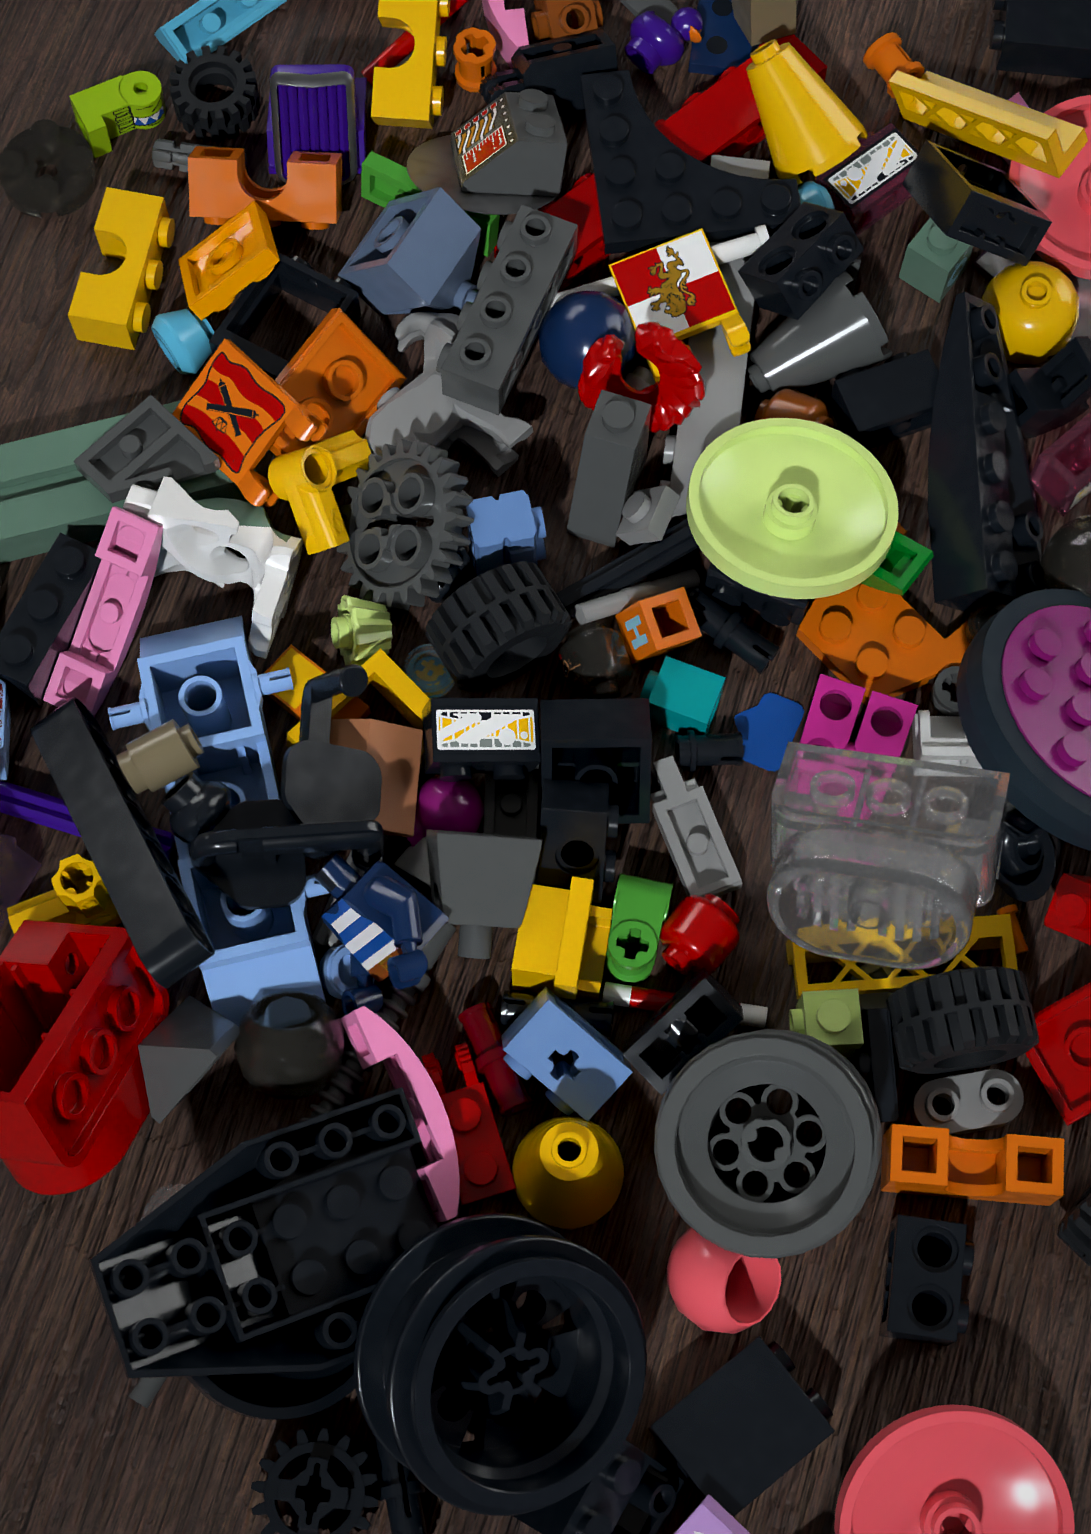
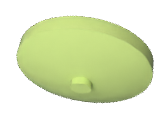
[686,418,899,599]

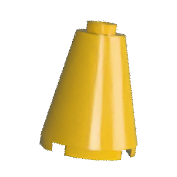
[746,39,868,185]
[512,1116,624,1230]

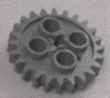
[336,439,474,611]

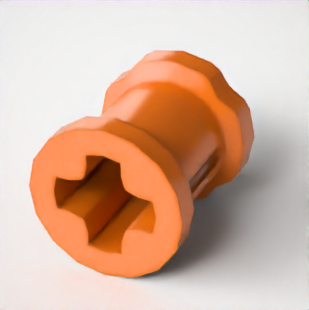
[453,27,497,93]
[863,32,925,99]

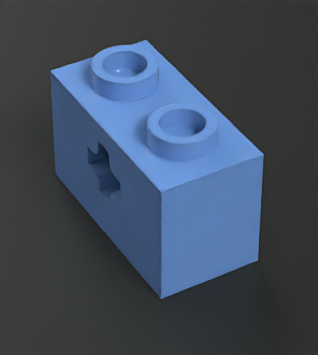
[502,987,633,1122]

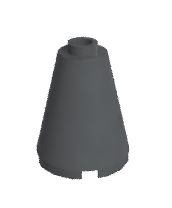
[746,271,892,396]

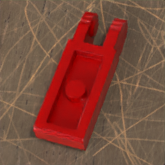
[421,1042,516,1208]

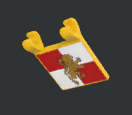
[608,228,751,383]

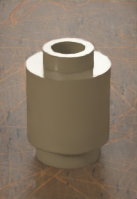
[116,719,204,794]

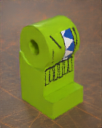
[69,71,166,158]

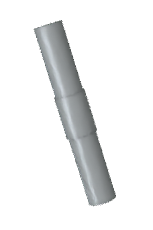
[574,569,700,625]

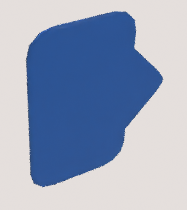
[734,693,804,772]

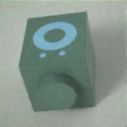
[899,218,973,303]

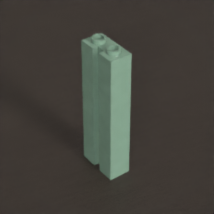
[0,400,256,564]

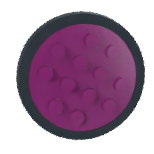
[956,589,1091,851]

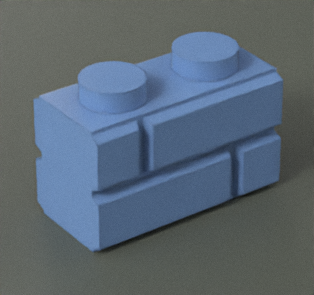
[466,490,546,576]

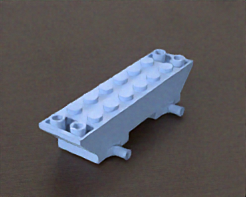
[108,616,329,1034]

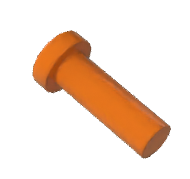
[996,904,1028,955]

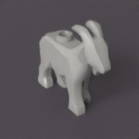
[364,312,533,524]

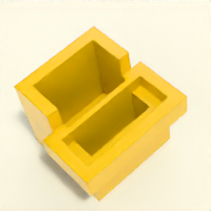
[511,876,613,1001]

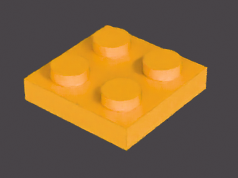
[178,201,280,321]

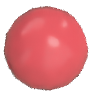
[667,1227,781,1334]

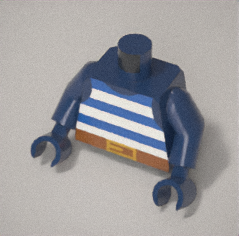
[314,853,449,1015]

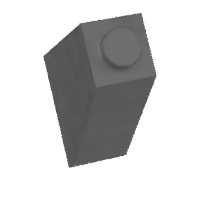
[567,389,652,548]

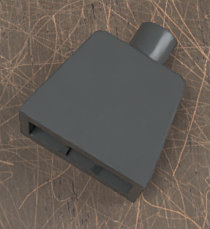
[426,829,542,959]

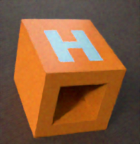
[615,587,702,664]

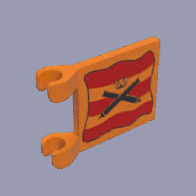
[172,338,328,507]

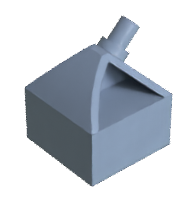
[338,187,481,315]

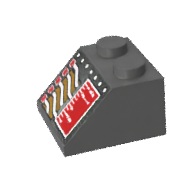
[450,89,568,197]

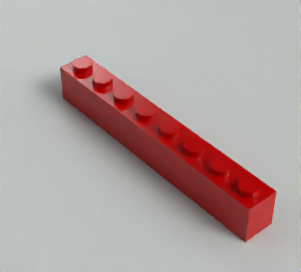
[494,34,827,293]

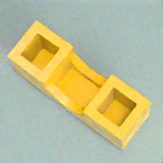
[371,0,451,129]
[68,187,175,350]

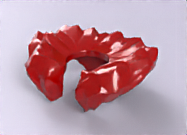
[578,322,705,433]

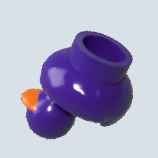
[624,7,703,74]

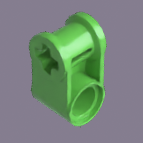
[606,873,673,985]

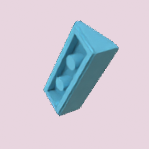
[154,0,288,64]

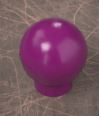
[407,774,484,847]

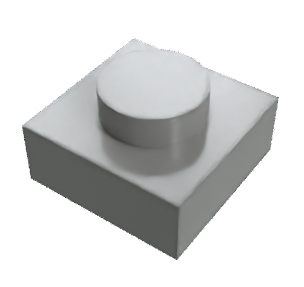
[615,485,680,546]

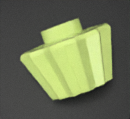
[331,595,393,666]

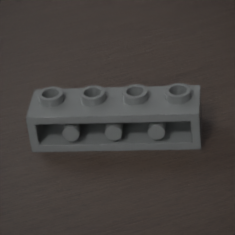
[436,204,578,415]

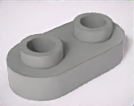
[910,1069,1024,1136]

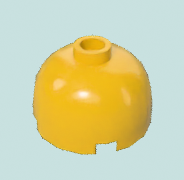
[981,261,1079,365]

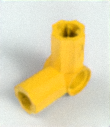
[268,430,371,555]
[7,854,122,934]

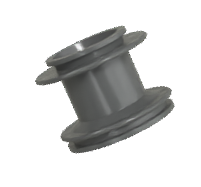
[654,1029,882,1259]

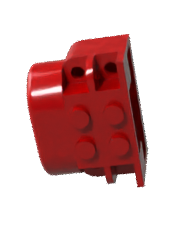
[0,920,170,1195]

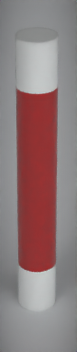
[602,982,768,1029]

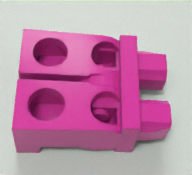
[787,674,918,835]

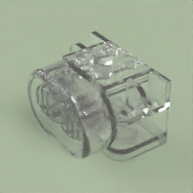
[766,741,1010,970]

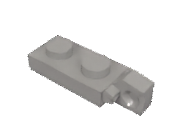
[650,755,743,897]

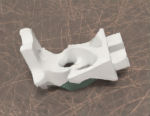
[123,476,303,659]

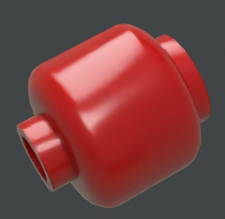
[660,893,740,975]

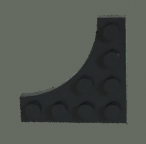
[581,70,801,255]

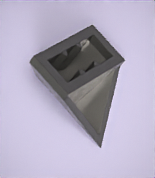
[138,995,243,1124]

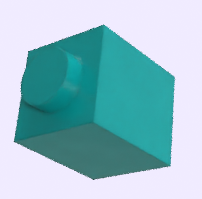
[640,656,726,735]

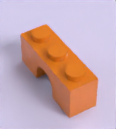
[188,146,342,230]
[881,1124,1064,1206]

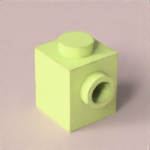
[789,988,864,1058]

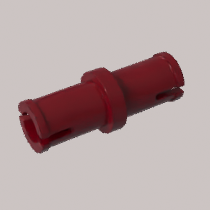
[458,1002,534,1117]

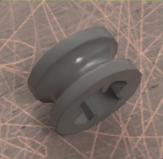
[930,666,959,716]

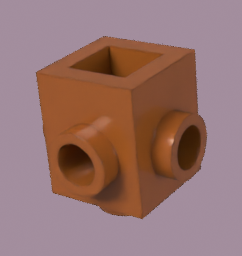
[531,0,603,42]

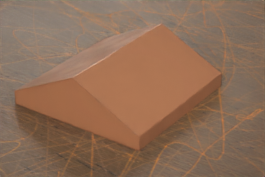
[330,719,423,838]

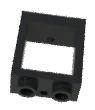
[902,140,1052,266]
[209,252,362,380]

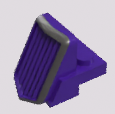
[266,64,368,186]

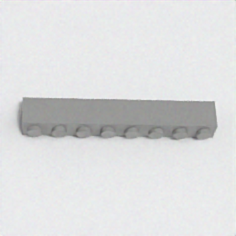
[660,155,770,530]

